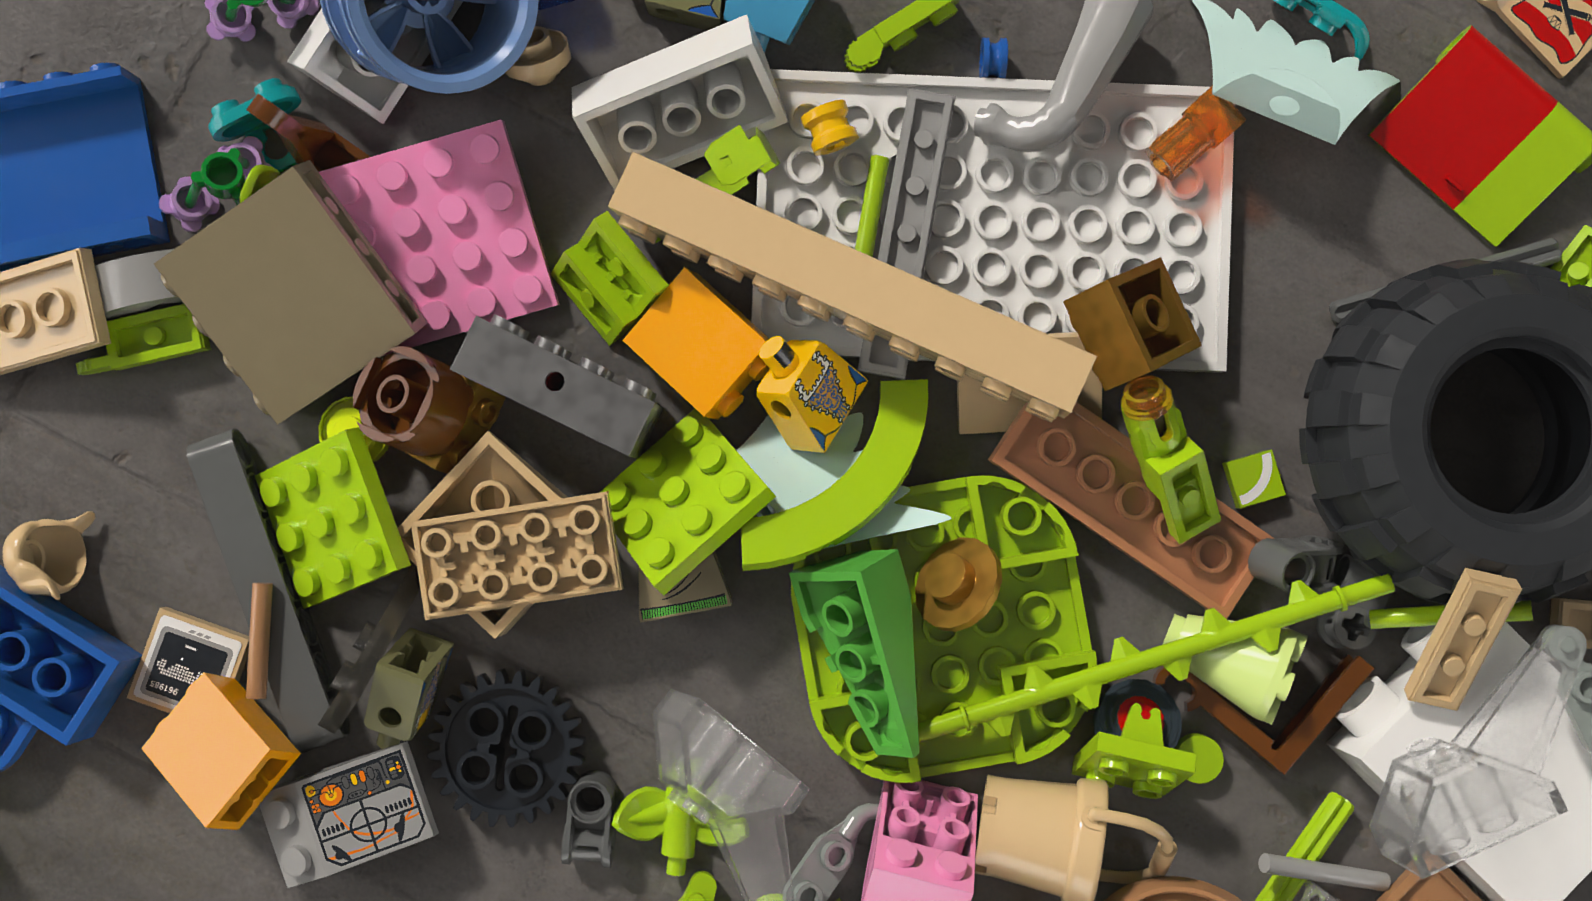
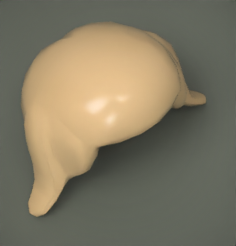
[3,511,95,600]

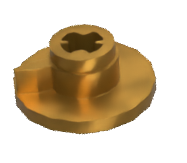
[915,537,1002,632]

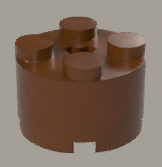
[353,346,474,456]

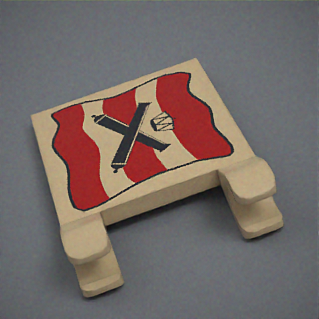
[1477,0,1592,79]

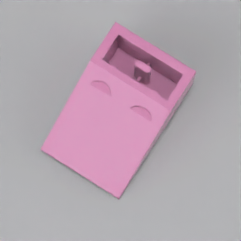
[861,780,978,901]

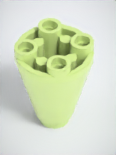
[1163,614,1308,725]

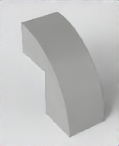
[95,249,183,319]

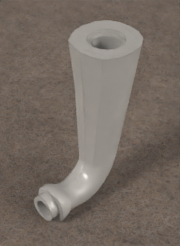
[974,0,1153,152]

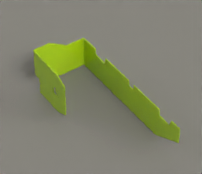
[656,125,781,243]

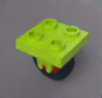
[1072,679,1197,799]

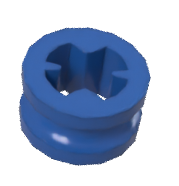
[979,38,1008,78]

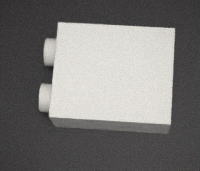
[1326,622,1592,901]

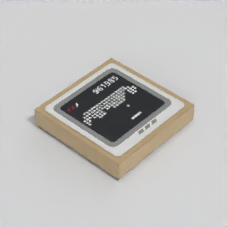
[127,607,249,713]

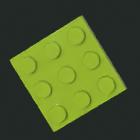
[599,409,776,595]
[255,427,411,609]

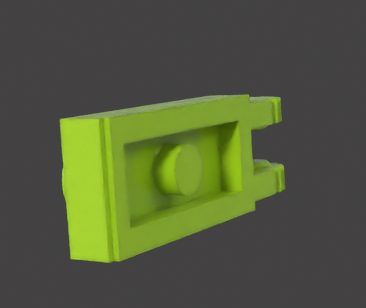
[844,0,960,73]
[76,304,211,375]

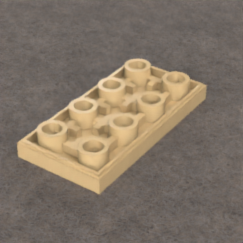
[411,491,624,620]

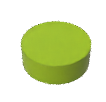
[1174,733,1224,784]

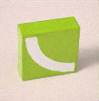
[1222,449,1286,508]

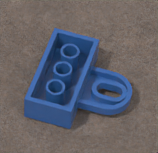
[0,565,142,772]

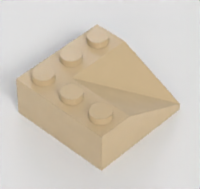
[398,431,568,639]

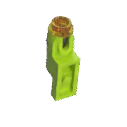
[1121,375,1221,544]

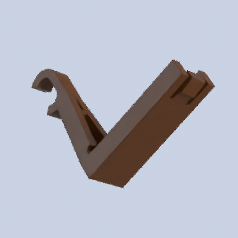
[246,94,371,172]
[1153,654,1375,775]

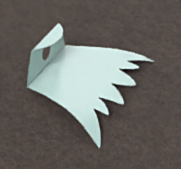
[1191,0,1400,145]
[736,412,952,549]

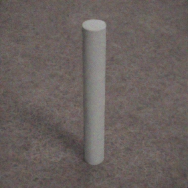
[1258,853,1391,892]

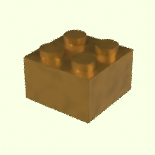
[1063,257,1202,391]

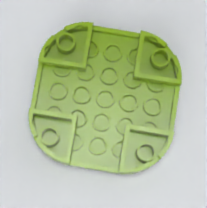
[791,476,1097,783]

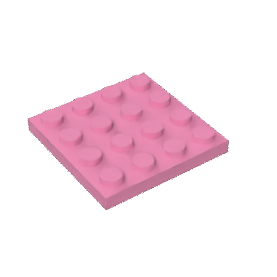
[319,120,560,356]

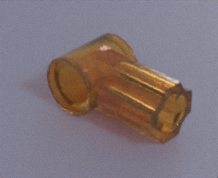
[1145,86,1247,181]

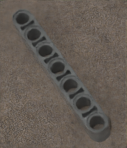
[187,428,350,753]

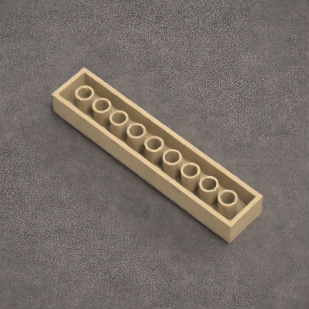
[608,152,1097,422]

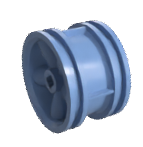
[320,0,539,94]

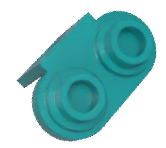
[208,78,302,172]

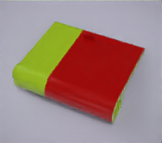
[1368,25,1592,247]

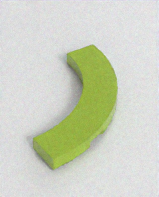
[741,379,928,571]

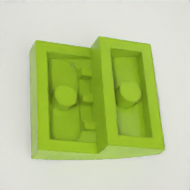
[550,211,669,346]

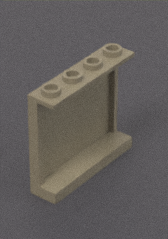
[154,160,428,425]

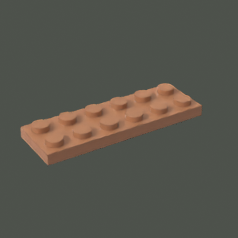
[988,402,1273,619]

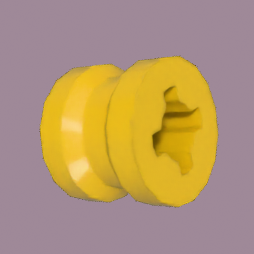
[801,100,859,156]

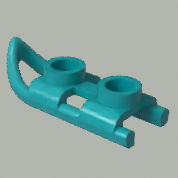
[1273,0,1370,61]

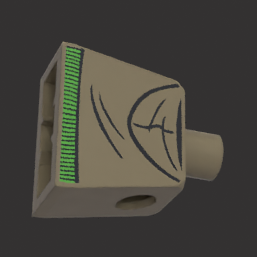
[639,551,733,623]

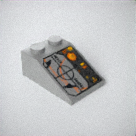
[259,741,439,888]

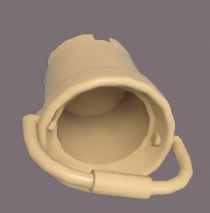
[975,775,1177,901]

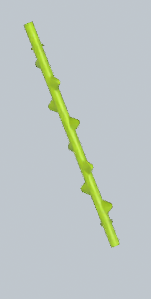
[918,574,1395,743]

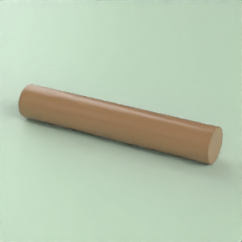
[246,582,273,699]

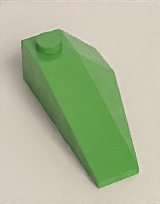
[789,549,920,758]

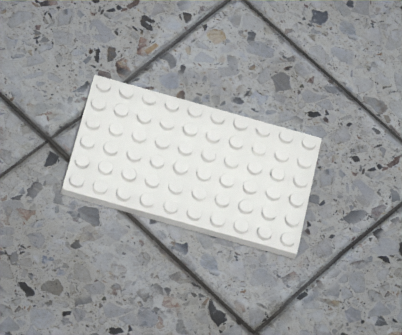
[752,69,1235,373]

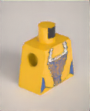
[757,336,868,453]

